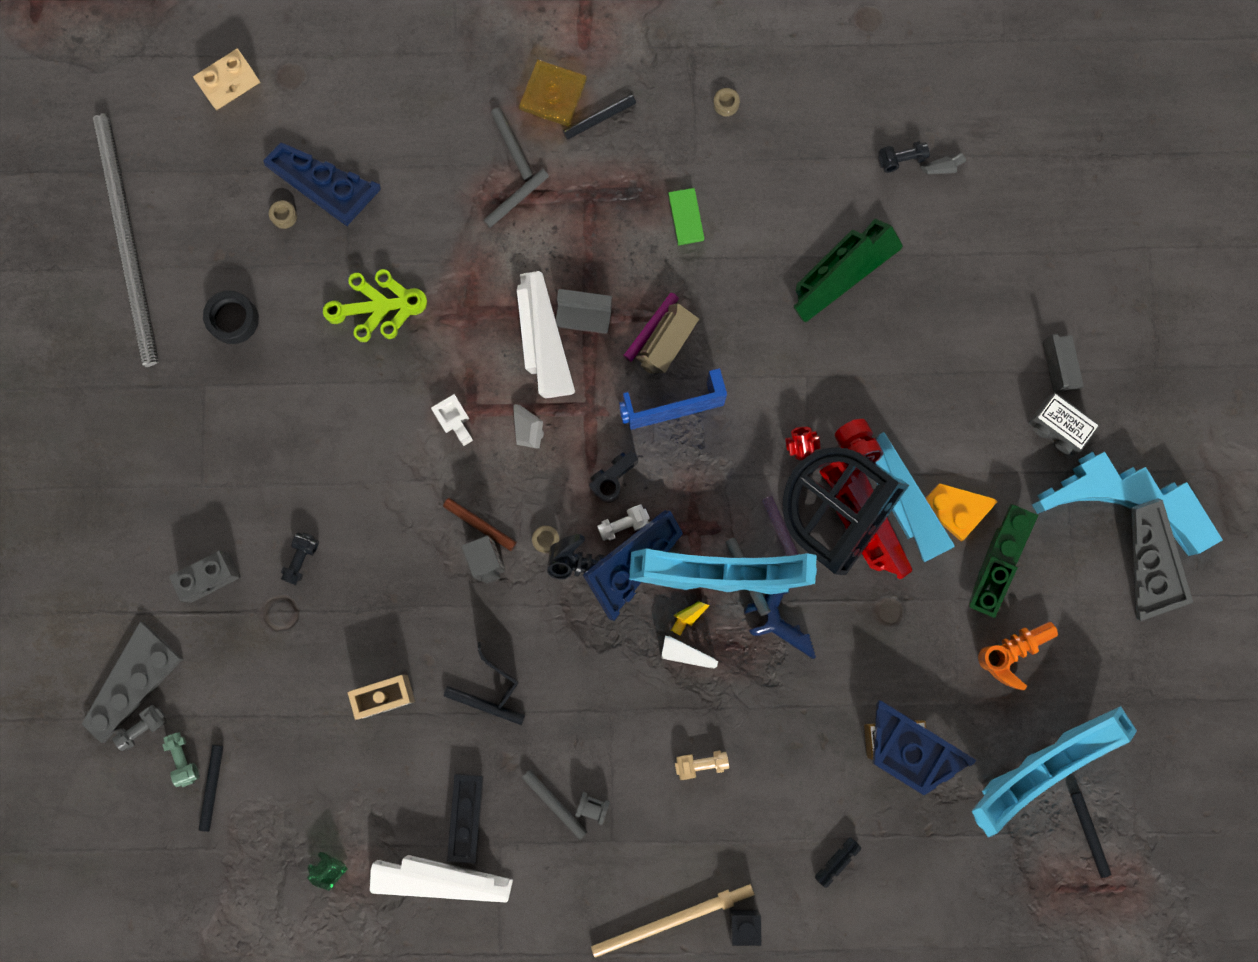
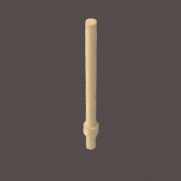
[591,884,755,958]

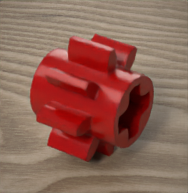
[785,427,821,460]

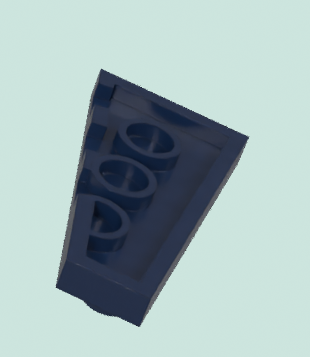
[263,143,381,226]
[583,510,683,621]

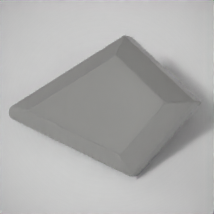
[514,404,544,448]

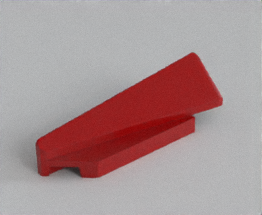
[819,462,912,579]

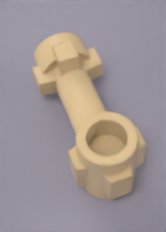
[675,750,729,780]

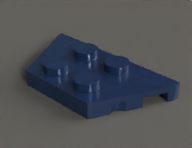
[872,700,976,795]

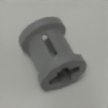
[575,792,610,825]

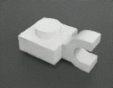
[431,394,473,446]

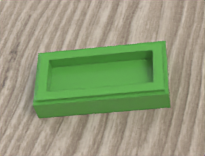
[668,188,704,245]

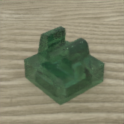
[307,852,348,891]

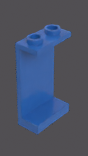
[619,368,727,430]

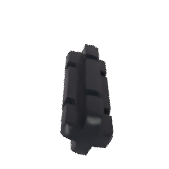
[815,838,861,888]

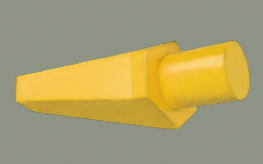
[671,601,709,636]

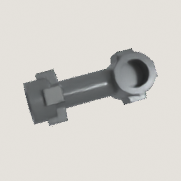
[112,705,166,751]

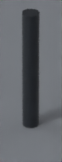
[563,94,636,140]
[444,686,525,726]
[198,745,224,832]
[1070,791,1112,878]

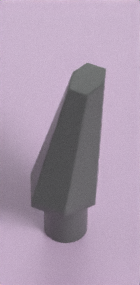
[921,153,966,174]

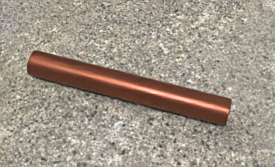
[443,498,517,551]

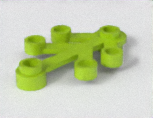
[323,269,427,342]

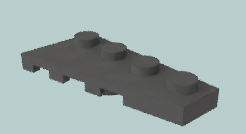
[1132,498,1194,621]
[82,622,183,743]

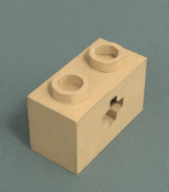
[193,48,260,110]

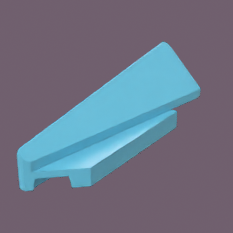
[876,432,955,562]

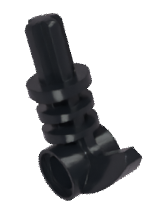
[547,534,604,580]

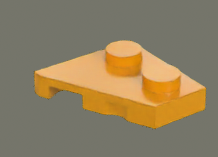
[926,484,998,541]

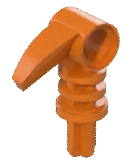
[978,622,1058,690]

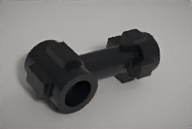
[877,141,930,173]
[281,532,319,585]

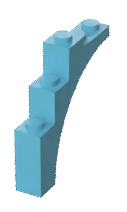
[1032,452,1223,556]
[629,549,817,595]
[971,706,1137,837]

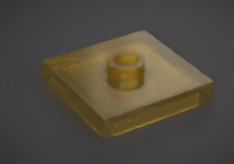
[519,59,587,127]

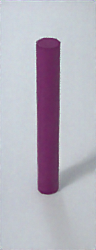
[623,292,679,362]

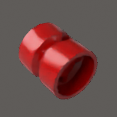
[834,419,883,470]

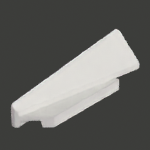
[517,271,575,399]
[370,855,513,902]

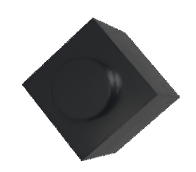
[730,910,761,946]

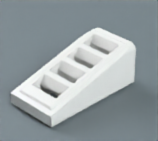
[661,635,718,669]

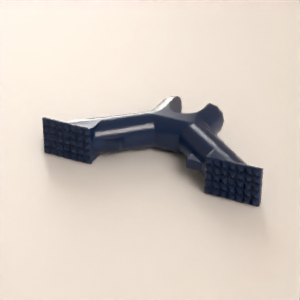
[744,590,816,659]

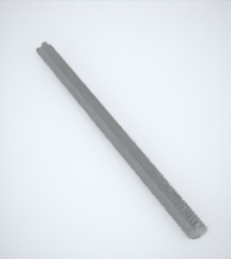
[93,113,159,367]

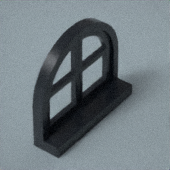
[783,447,909,575]

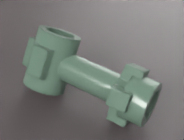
[162,732,199,787]

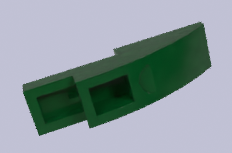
[968,504,1039,618]

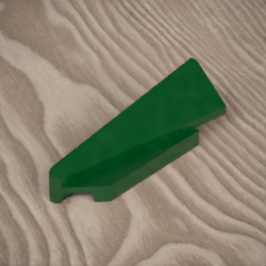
[793,219,903,322]

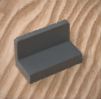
[556,289,612,334]
[1043,334,1084,393]

